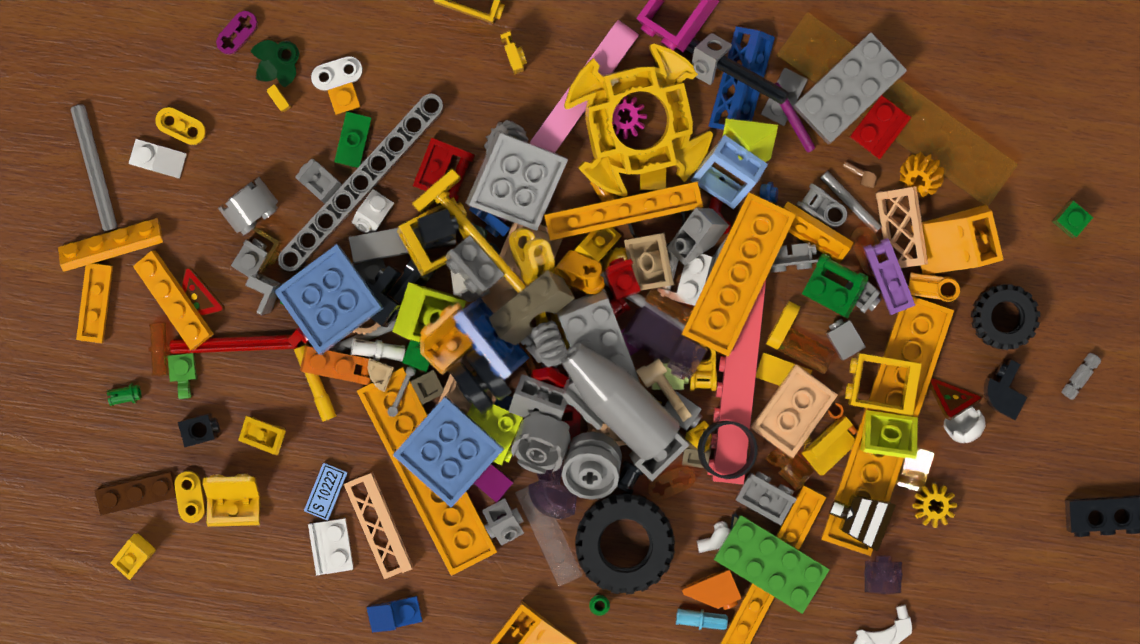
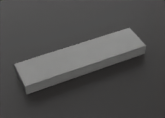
[349,228,456,264]

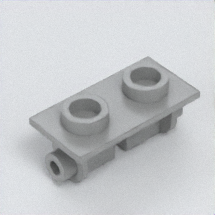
[771,242,818,273]

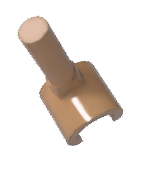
[843,161,876,188]

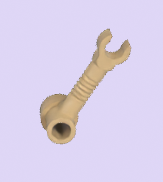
[636,358,692,422]

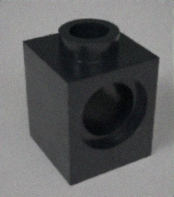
[417,209,459,249]
[178,413,220,447]

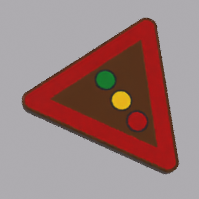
[181,267,225,316]
[929,377,981,420]

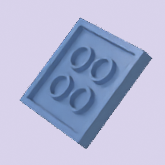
[274,244,383,355]
[393,396,504,508]

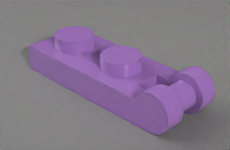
[863,238,915,315]

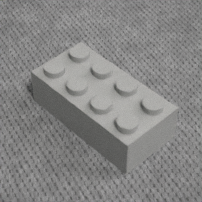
[793,33,907,144]
[557,289,641,384]

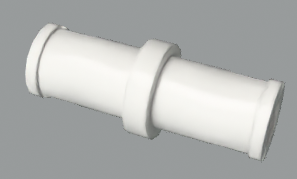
[351,338,405,362]

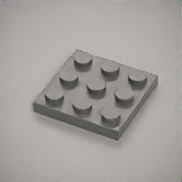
[466,131,568,231]

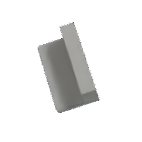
[245,274,283,315]

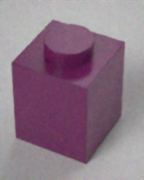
[474,463,514,503]

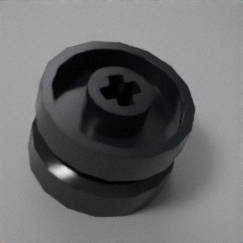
[447,349,512,415]

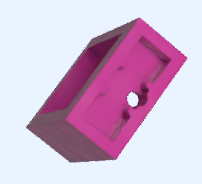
[636,0,719,52]

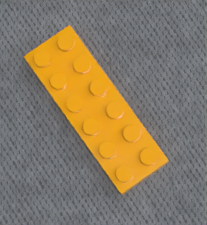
[681,192,796,357]

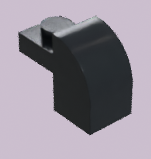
[364,265,402,328]
[984,359,1027,420]

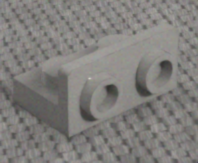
[445,235,504,296]

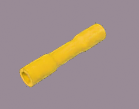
[294,344,337,422]

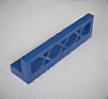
[708,26,775,130]

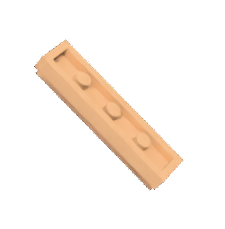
[344,472,413,579]

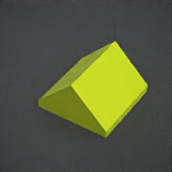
[722,118,778,162]
[860,410,918,459]

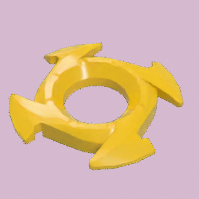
[564,44,713,197]

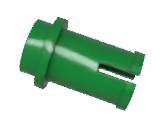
[107,383,142,406]
[589,594,610,616]

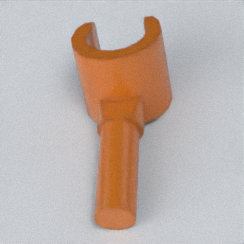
[828,403,857,435]

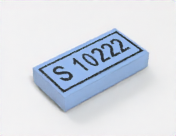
[304,463,348,521]

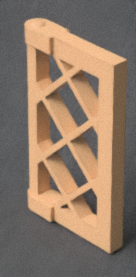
[876,187,928,268]

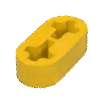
[766,301,800,350]

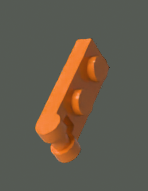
[300,346,377,385]

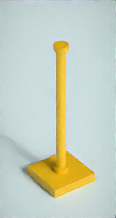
[412,169,526,294]

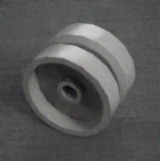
[562,432,622,500]

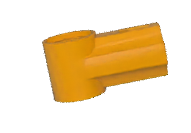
[908,272,960,302]

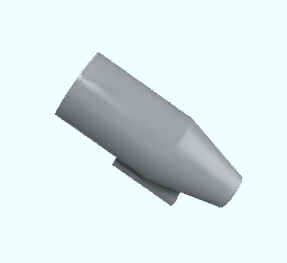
[561,343,680,460]

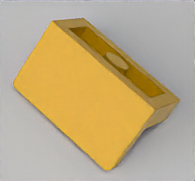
[801,417,854,476]

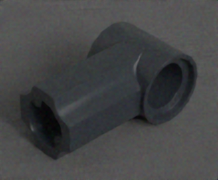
[388,259,437,304]

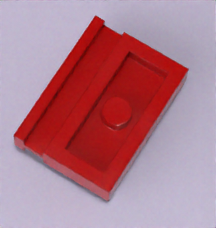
[849,95,911,160]

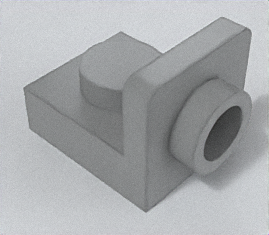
[231,238,270,277]

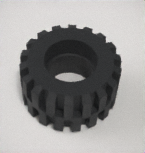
[971,284,1041,350]

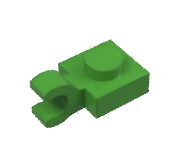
[167,353,197,399]

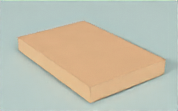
[750,364,838,458]

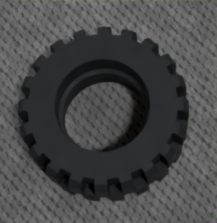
[575,493,675,595]

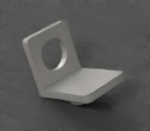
[692,33,732,85]

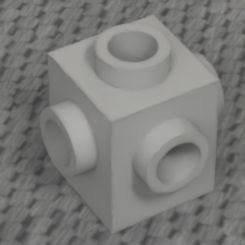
[482,498,524,546]

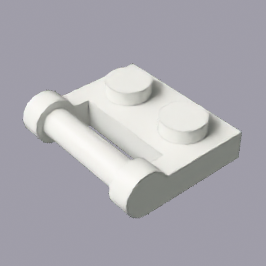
[656,249,715,306]

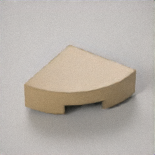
[368,359,394,392]

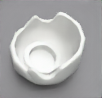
[944,407,986,443]

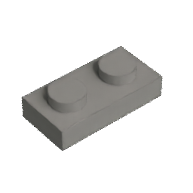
[760,68,808,126]

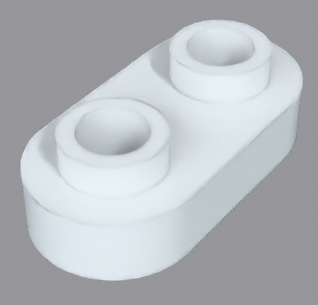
[311,57,363,91]

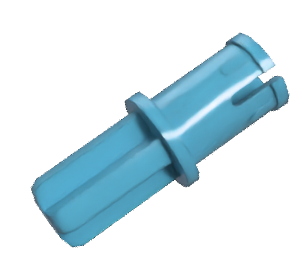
[676,608,728,630]

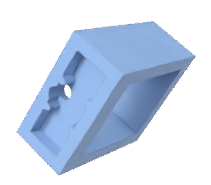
[691,135,768,209]

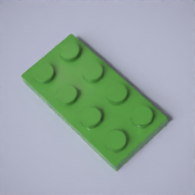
[713,515,830,614]

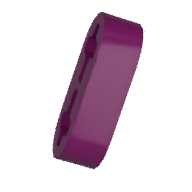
[216,11,258,55]

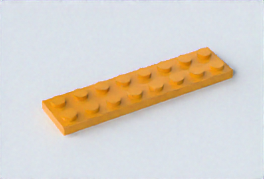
[357,367,498,576]

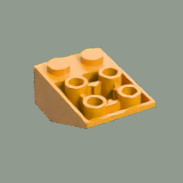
[910,205,1004,275]
[490,601,577,644]

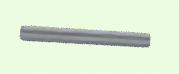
[71,104,117,231]

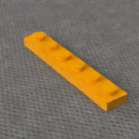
[544,182,703,240]

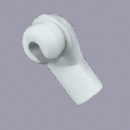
[697,521,730,553]

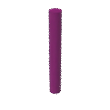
[774,82,816,152]

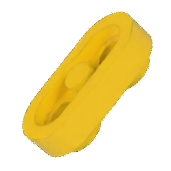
[155,107,206,145]
[174,471,206,523]

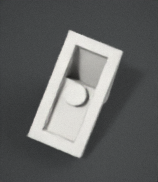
[129,139,187,179]

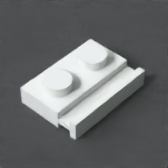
[308,518,354,576]

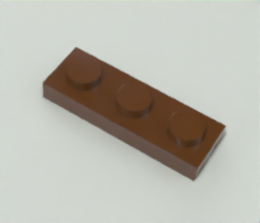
[94,472,176,515]

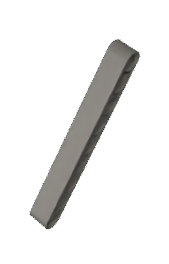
[278,94,444,271]

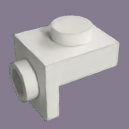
[352,189,394,233]

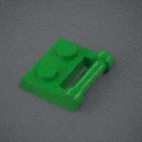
[802,253,868,319]

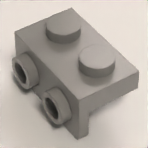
[735,471,797,525]

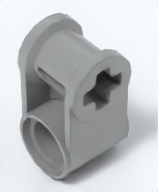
[796,183,847,227]

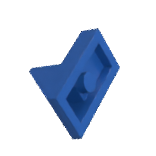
[366,596,423,632]

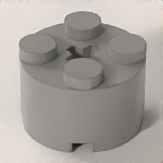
[218,177,278,235]
[511,411,570,474]

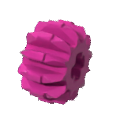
[612,95,647,139]

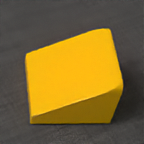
[640,168,666,191]

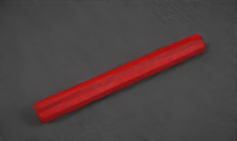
[170,335,299,354]

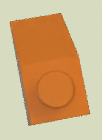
[681,568,742,610]

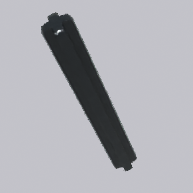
[685,38,789,104]

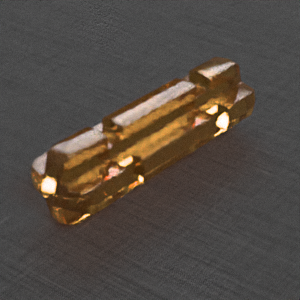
[645,289,692,325]

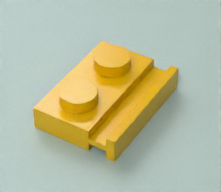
[500,31,527,75]

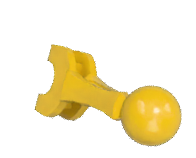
[509,228,570,350]

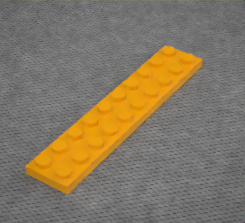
[821,296,954,556]

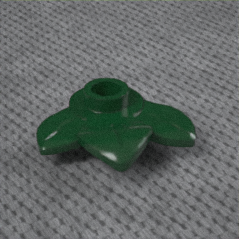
[251,40,300,87]

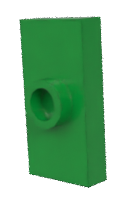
[334,111,372,168]

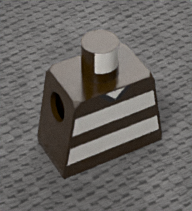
[829,495,896,551]

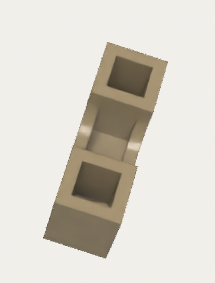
[489,270,575,346]

